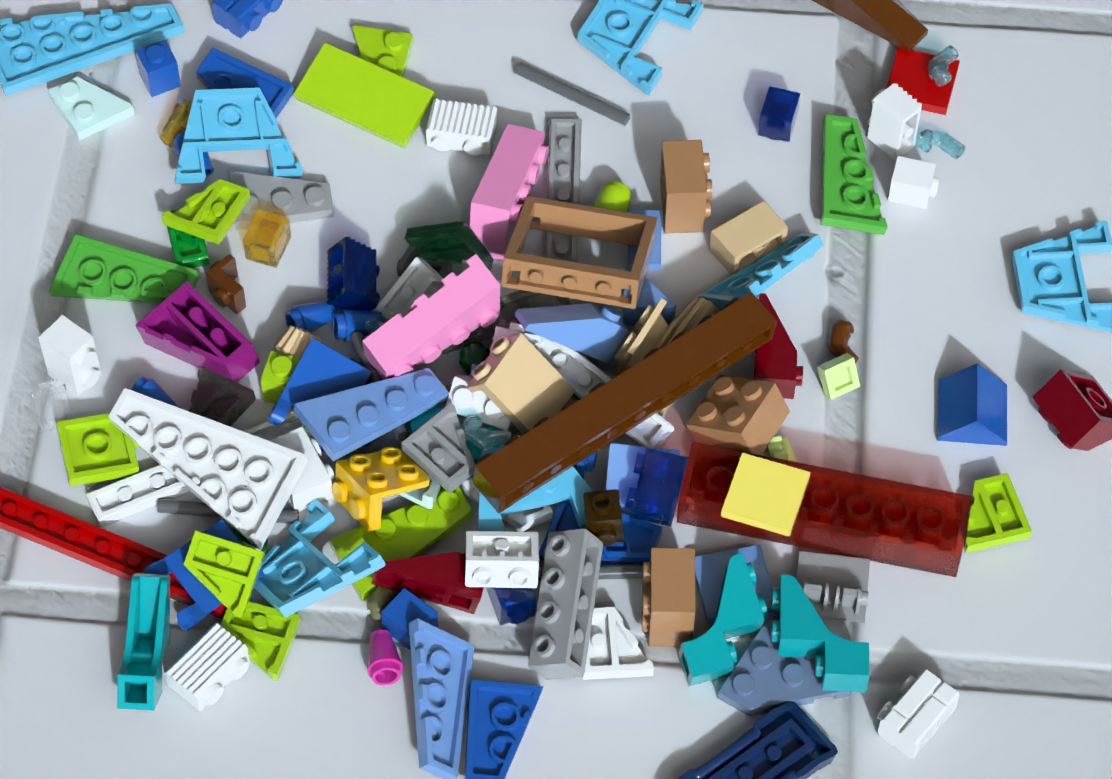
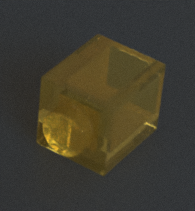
[243,209,291,268]

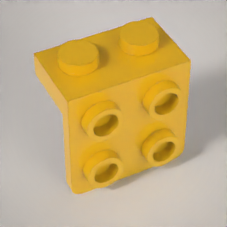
[332,447,430,532]

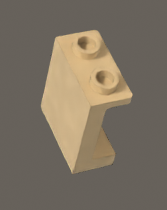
[467,333,575,437]

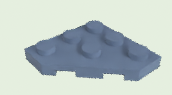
[718,610,851,716]

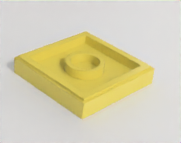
[721,453,811,537]

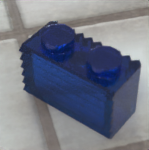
[326,237,380,311]
[625,446,689,527]

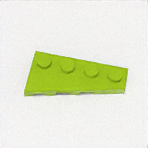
[330,486,473,602]

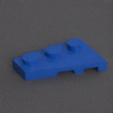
[539,500,663,563]

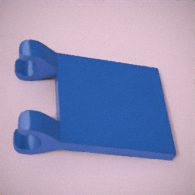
[268,338,372,452]
[143,519,264,631]

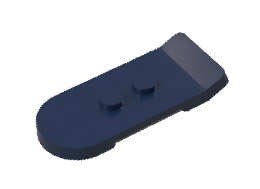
[678,702,838,779]

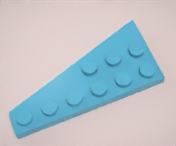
[0,3,184,96]

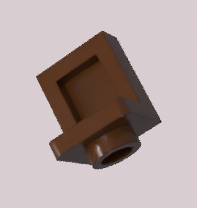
[206,254,246,315]

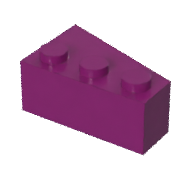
[135,281,260,384]

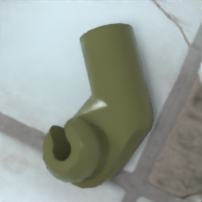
[366,586,400,620]

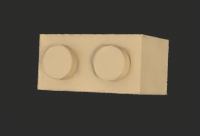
[709,201,788,275]

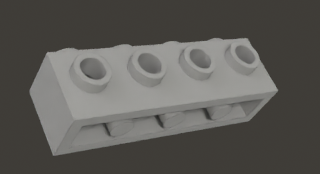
[528,529,603,680]

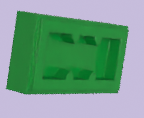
[167,209,210,268]

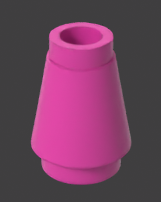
[367,630,403,686]

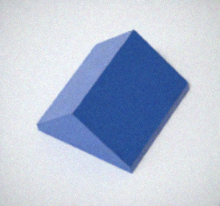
[937,363,1007,446]

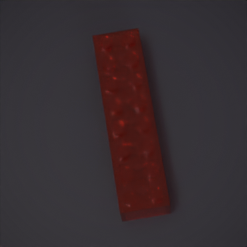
[677,442,972,577]

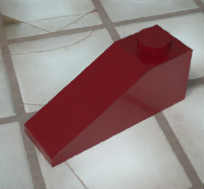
[754,293,803,399]
[371,552,484,614]

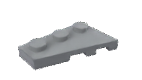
[228,170,334,230]

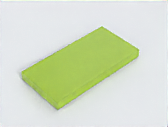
[293,43,436,149]

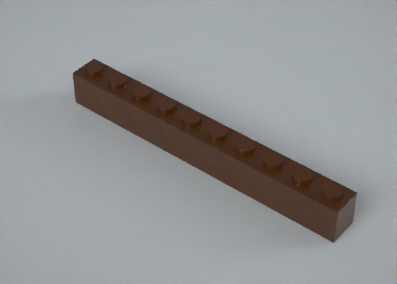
[473,292,777,514]

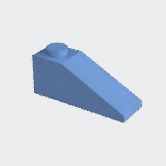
[514,303,629,363]

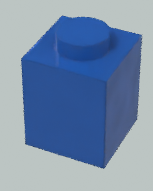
[135,40,181,97]
[381,588,439,650]

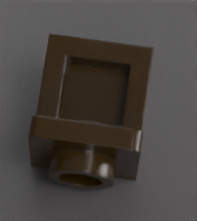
[583,489,624,546]

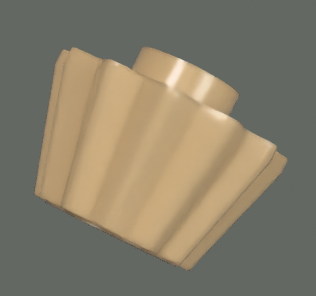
[273,325,320,357]

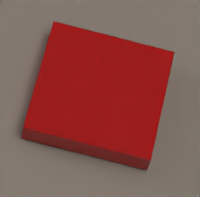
[886,47,960,115]

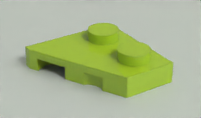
[353,25,413,77]
[161,179,251,245]
[964,473,1032,553]
[183,530,265,620]
[220,602,301,681]

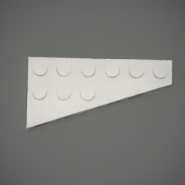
[108,388,309,551]

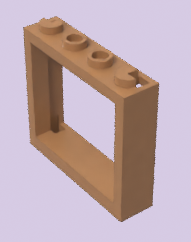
[501,196,658,309]

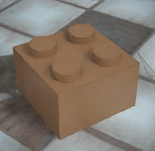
[660,140,712,234]
[686,375,790,459]
[642,548,695,647]

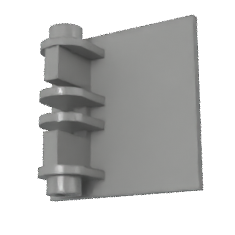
[796,551,870,623]

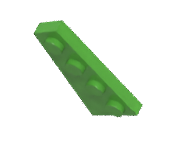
[820,114,888,235]
[49,234,200,303]

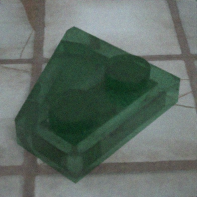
[404,221,494,270]

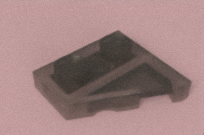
[188,366,256,427]

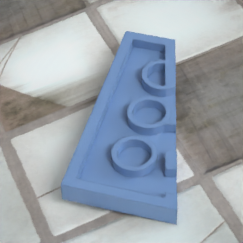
[294,368,449,461]
[409,618,475,779]

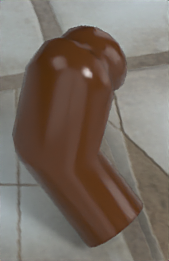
[827,320,859,364]

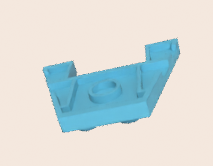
[578,0,703,96]
[174,88,303,184]
[1012,221,1112,332]
[478,445,593,532]
[254,499,386,618]

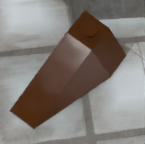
[812,0,928,52]

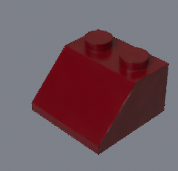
[1032,369,1112,451]

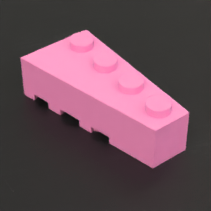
[468,124,549,261]
[363,254,500,380]

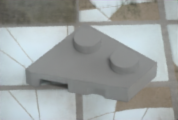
[401,403,475,493]

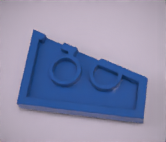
[196,47,295,118]
[464,679,544,779]

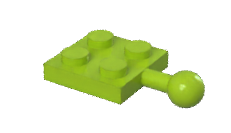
[56,413,140,487]

